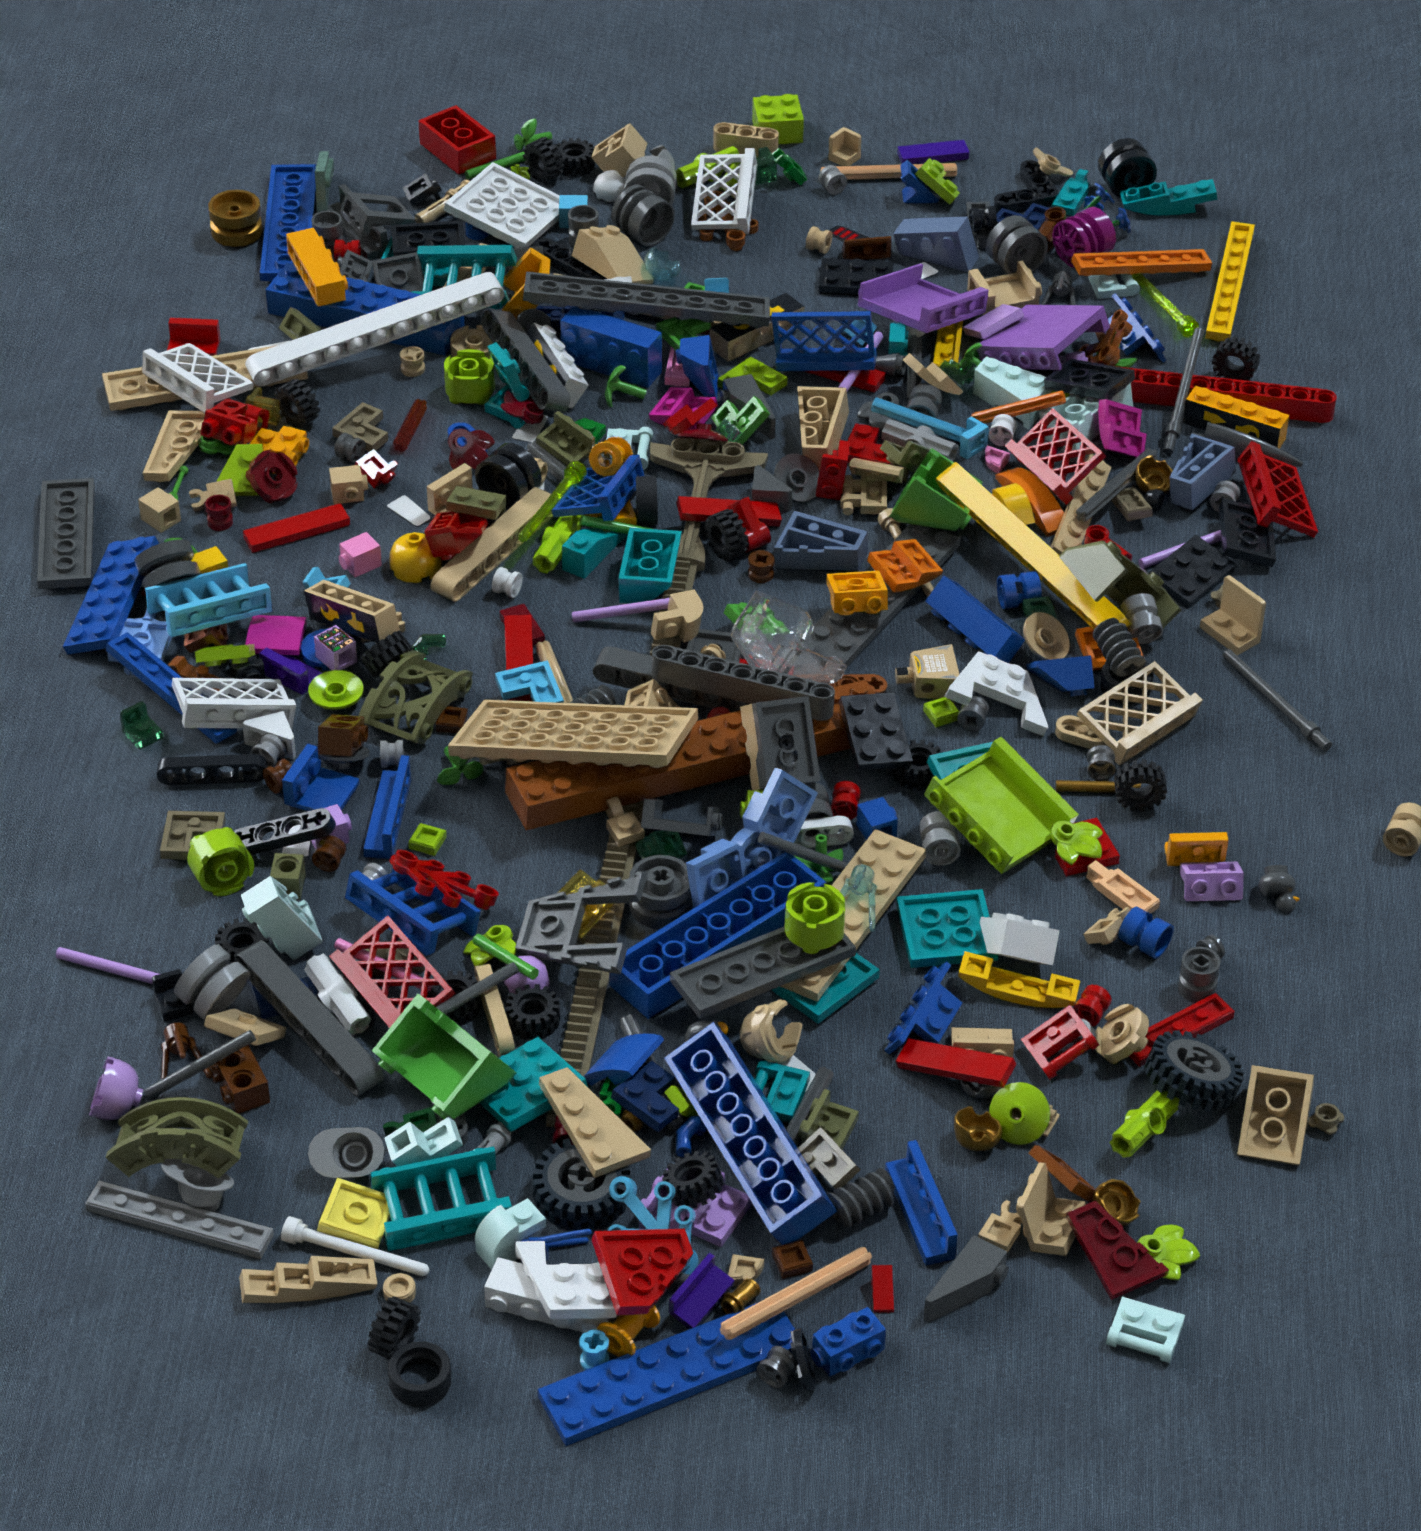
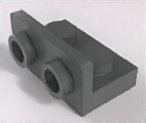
[336,250,372,282]

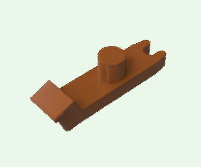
[168,656,220,691]

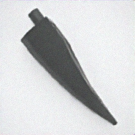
[1192,422,1303,467]

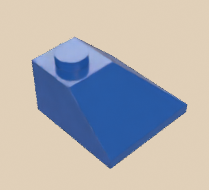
[676,335,719,399]
[1026,655,1095,697]

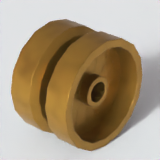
[208,189,263,247]

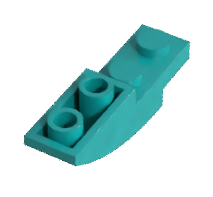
[1120,179,1218,215]

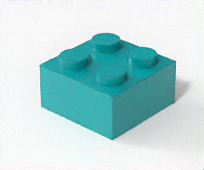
[888,323,909,357]

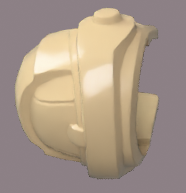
[739,999,802,1063]

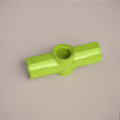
[675,146,741,189]
[533,515,582,574]
[1109,1090,1180,1158]

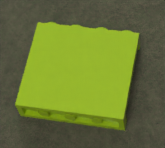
[924,737,1079,874]

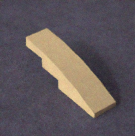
[239,1256,377,1303]

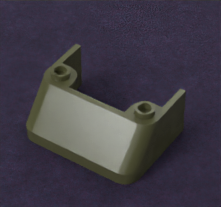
[1059,541,1181,628]

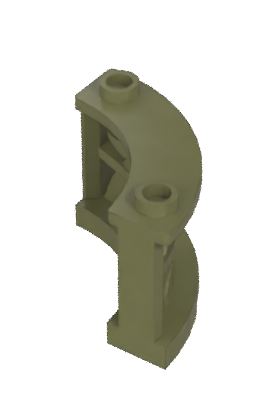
[358,650,473,745]
[105,1097,248,1179]

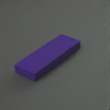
[897,140,970,164]

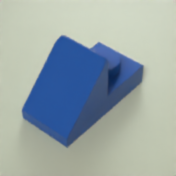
[900,160,940,203]

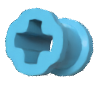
[579,1329,609,1370]

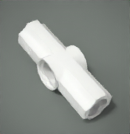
[304,953,372,1036]

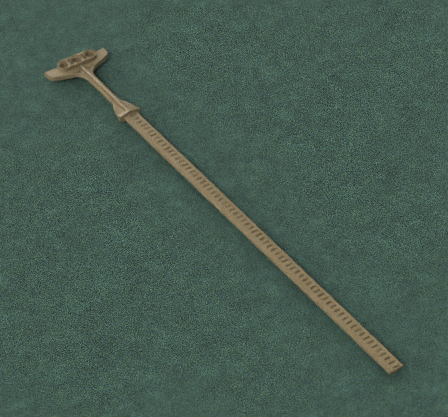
[546,438,768,1127]

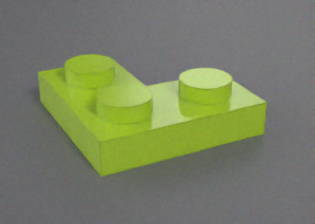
[915,158,960,204]
[718,357,788,396]
[195,644,255,667]

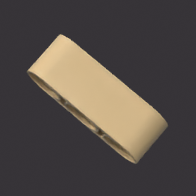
[713,122,779,159]

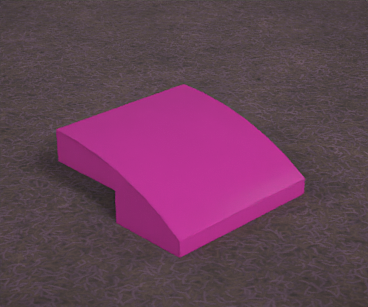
[649,387,718,431]
[1098,399,1146,458]
[245,615,307,655]

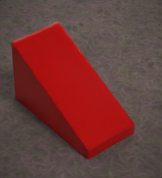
[871,1265,894,1313]

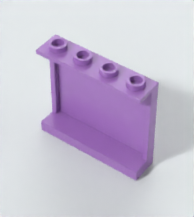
[858,264,989,333]
[977,305,1110,370]

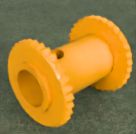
[589,436,633,477]
[596,1305,660,1357]

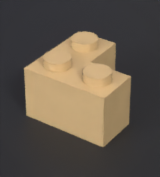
[591,123,647,177]

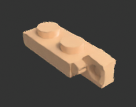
[1086,860,1160,913]

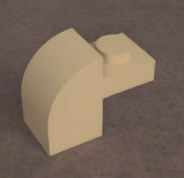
[651,589,703,642]

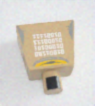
[895,644,959,699]

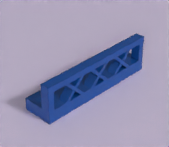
[363,755,411,859]
[885,1140,958,1266]

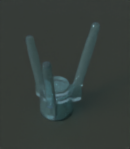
[840,864,877,932]

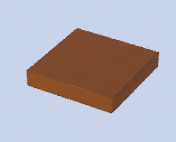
[1028,1145,1096,1203]

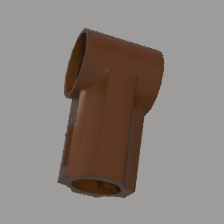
[1039,207,1066,252]

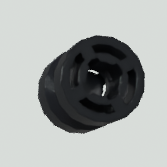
[969,206,997,232]

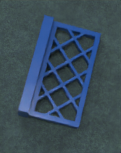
[771,311,877,371]
[552,455,645,521]

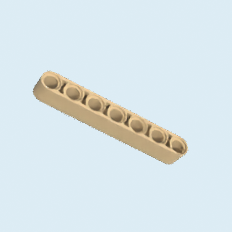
[431,487,560,602]

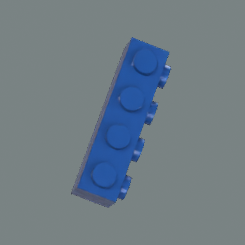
[925,576,1025,663]

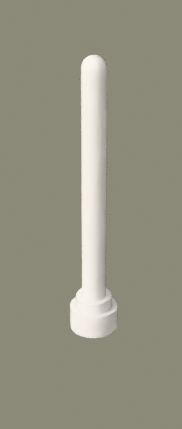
[281,1216,429,1276]

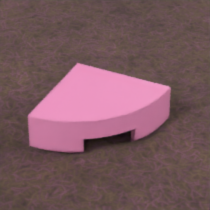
[984,445,1010,473]

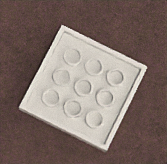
[444,162,560,248]

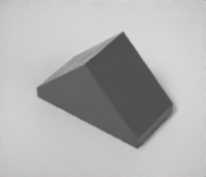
[752,465,793,512]

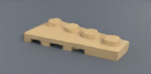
[143,411,205,482]
[539,1067,651,1178]

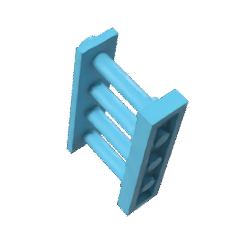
[145,563,272,637]

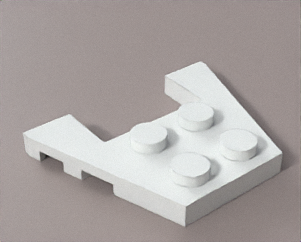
[945,651,1048,736]
[515,1241,617,1319]

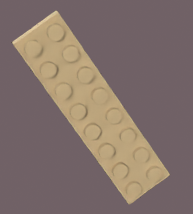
[102,345,308,411]
[780,829,926,1001]

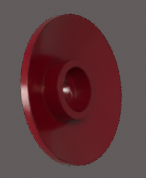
[677,423,728,442]

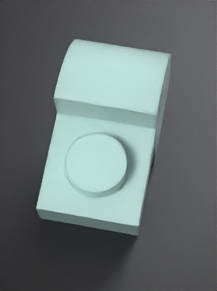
[385,1117,463,1166]
[475,1198,546,1270]

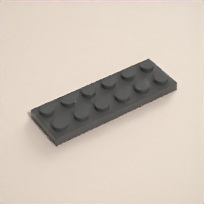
[37,478,95,589]
[670,926,856,1019]

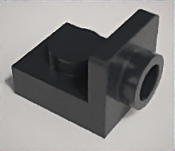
[403,173,442,206]
[228,655,265,679]
[152,969,193,1021]

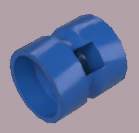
[997,571,1042,609]
[1118,906,1174,959]

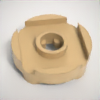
[450,325,493,359]
[1095,1004,1149,1064]

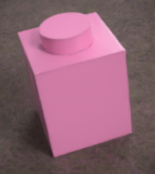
[338,532,382,577]

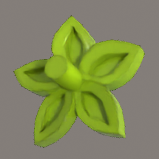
[511,164,530,180]

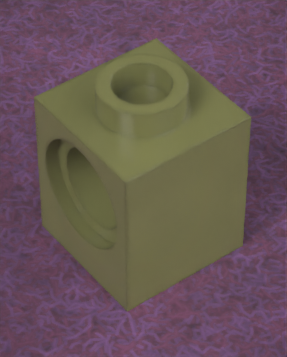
[270,853,306,900]

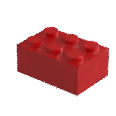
[418,105,496,174]

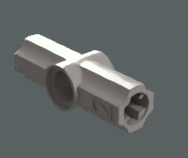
[881,419,958,462]

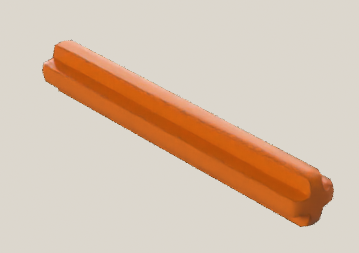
[971,391,1066,424]

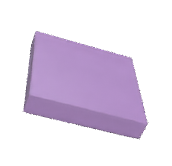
[962,304,1024,340]

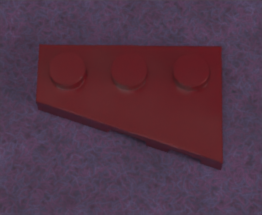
[1066,1201,1169,1300]

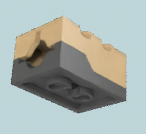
[740,696,821,790]

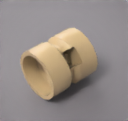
[1383,802,1421,856]

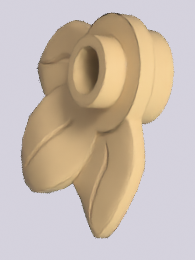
[1033,147,1073,177]

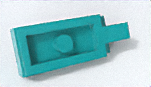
[1052,169,1090,216]

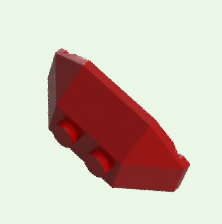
[424,511,488,560]

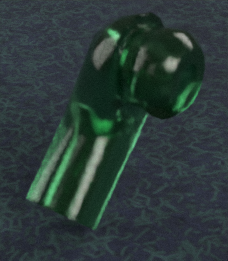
[412,634,446,660]

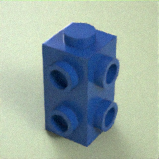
[810,1307,886,1377]

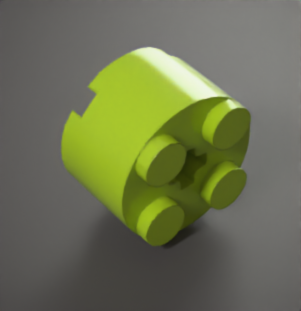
[444,349,495,405]
[187,827,254,896]
[785,882,845,954]

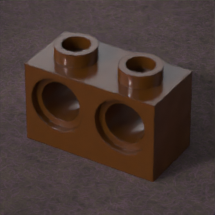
[318,714,369,756]
[209,1045,270,1114]

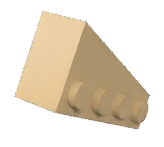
[797,386,849,471]

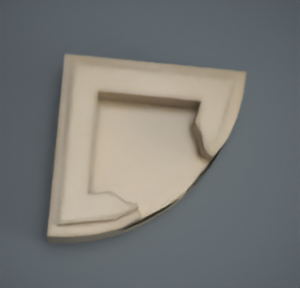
[728,1254,764,1287]

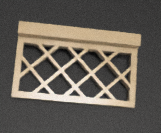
[1077,661,1203,766]

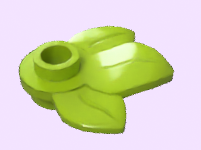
[1051,821,1103,865]
[463,925,516,967]
[1137,1225,1200,1280]

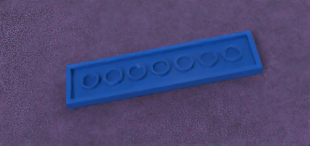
[260,164,317,282]
[538,1303,795,1446]

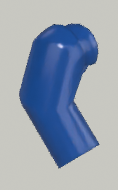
[676,1116,707,1157]

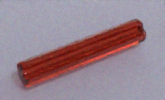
[393,399,427,452]

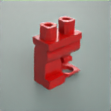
[200,398,269,445]

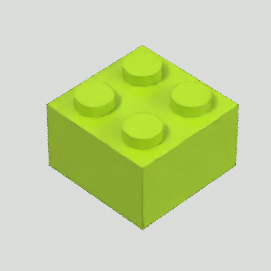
[752,94,804,144]

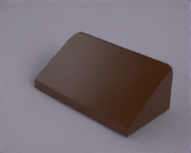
[841,236,892,260]

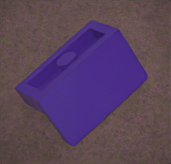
[259,647,322,695]
[668,1253,735,1329]

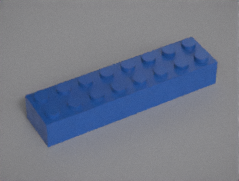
[266,263,465,356]
[609,852,826,1019]
[664,1022,837,1245]

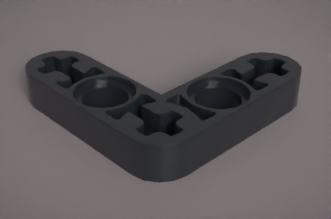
[994,160,1058,213]

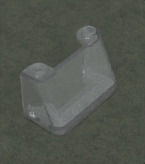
[731,590,847,684]

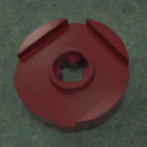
[246,450,298,503]

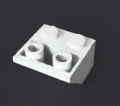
[980,913,1060,965]

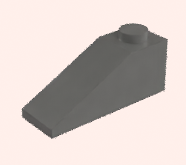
[720,374,776,439]
[923,1235,1009,1322]

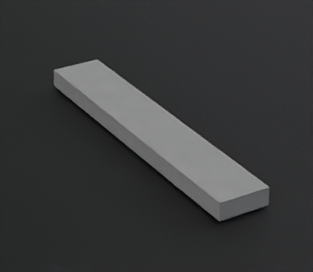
[85,1181,274,1259]

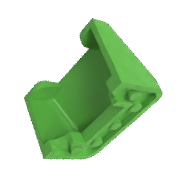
[889,448,983,531]
[372,994,517,1119]

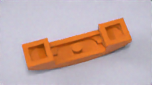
[995,467,1064,537]

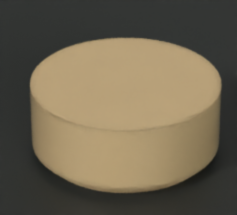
[383,1273,416,1303]

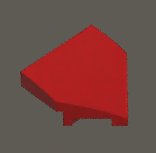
[662,398,717,435]

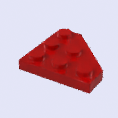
[591,1229,693,1315]

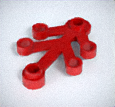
[390,850,499,910]

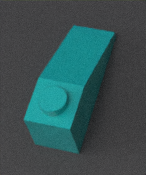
[562,527,627,579]

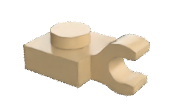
[606,796,645,847]

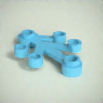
[608,1176,699,1275]

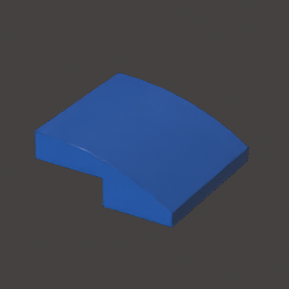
[583,1034,664,1086]

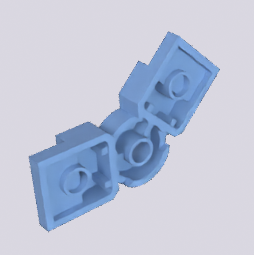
[686,768,818,909]

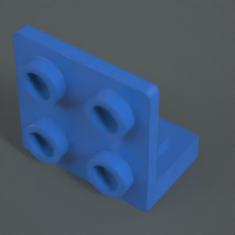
[282,744,359,811]

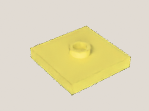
[317,1178,390,1249]

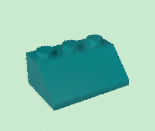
[618,528,682,604]

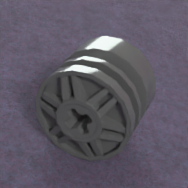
[611,184,675,247]

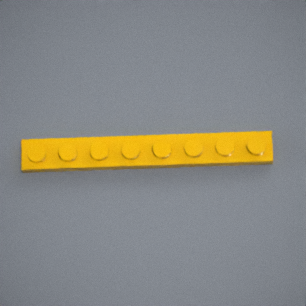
[1205,221,1255,341]

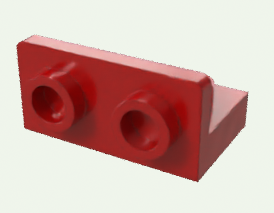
[815,440,850,500]

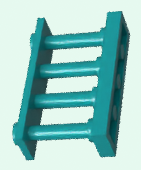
[411,245,517,309]
[371,1146,512,1251]

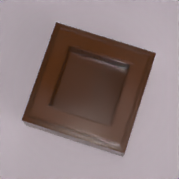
[436,706,468,733]
[772,1240,813,1279]

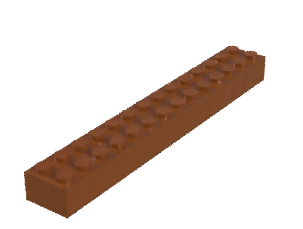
[505,680,875,831]

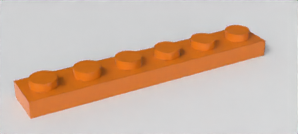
[1071,249,1212,276]

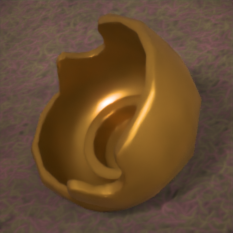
[1135,455,1173,494]
[954,1106,1002,1151]
[1092,1179,1141,1226]

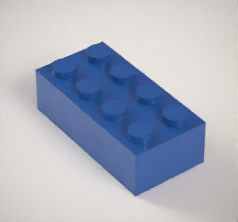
[560,306,662,388]

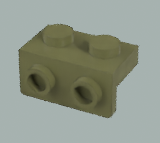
[536,411,595,470]
[880,440,938,472]
[446,486,506,520]
[798,1089,859,1150]

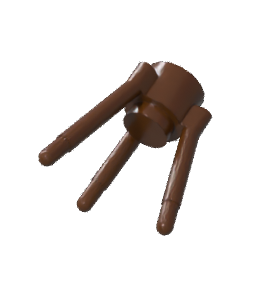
[161,1022,211,1080]

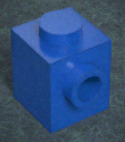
[856,797,898,840]

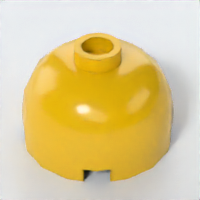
[389,532,442,583]

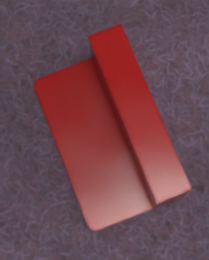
[167,318,221,356]

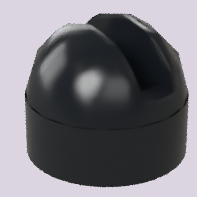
[1144,489,1165,511]

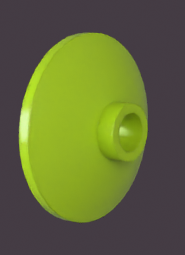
[308,670,364,710]
[989,1082,1050,1145]

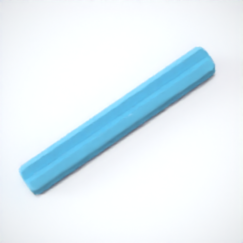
[871,397,968,443]

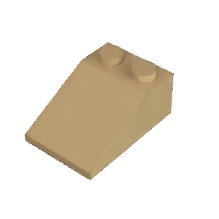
[572,225,654,284]
[1237,1065,1314,1166]

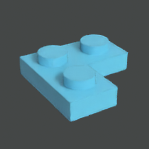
[495,660,564,703]

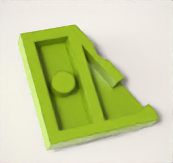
[216,444,263,496]

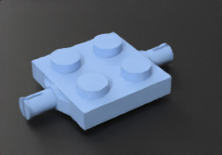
[107,608,172,675]

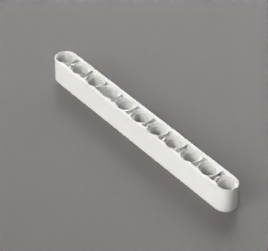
[245,272,505,386]

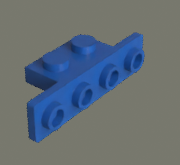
[1107,293,1166,363]
[884,961,963,1055]

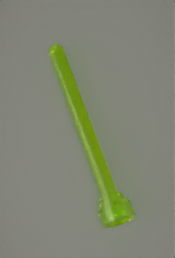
[1132,273,1199,337]
[518,461,587,542]

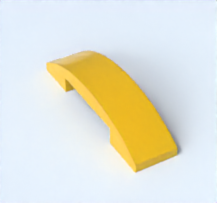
[958,951,1080,1008]

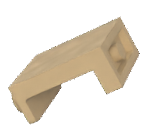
[967,261,1042,315]

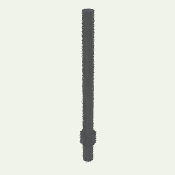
[1163,328,1204,454]
[1222,649,1332,751]

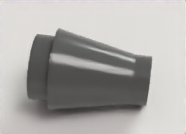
[874,353,907,378]

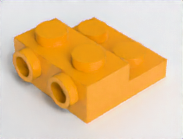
[250,426,309,474]
[827,571,888,616]

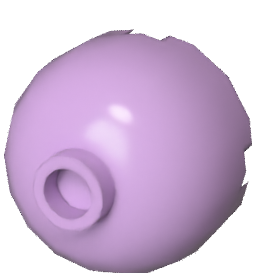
[89,1056,143,1120]

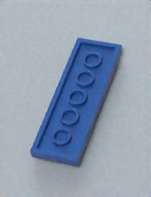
[63,536,159,655]

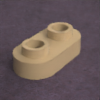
[1055,715,1110,749]

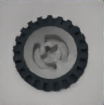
[1144,1030,1244,1112]
[533,1138,631,1231]

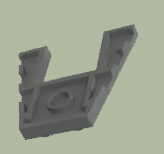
[515,871,646,974]

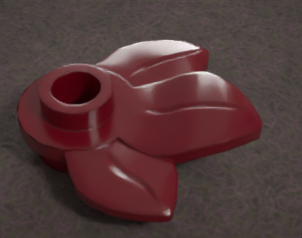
[500,391,544,424]
[448,428,495,470]

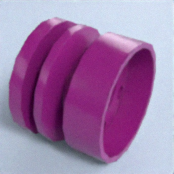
[1052,207,1116,268]

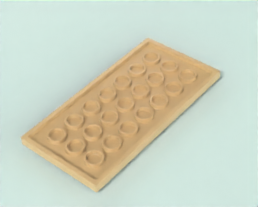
[448,700,698,768]

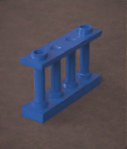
[345,869,481,956]

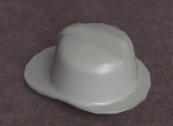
[308,1127,385,1178]
[161,1159,234,1212]

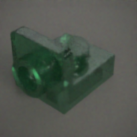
[755,147,777,185]
[938,359,977,386]
[119,701,163,750]
[636,830,687,860]

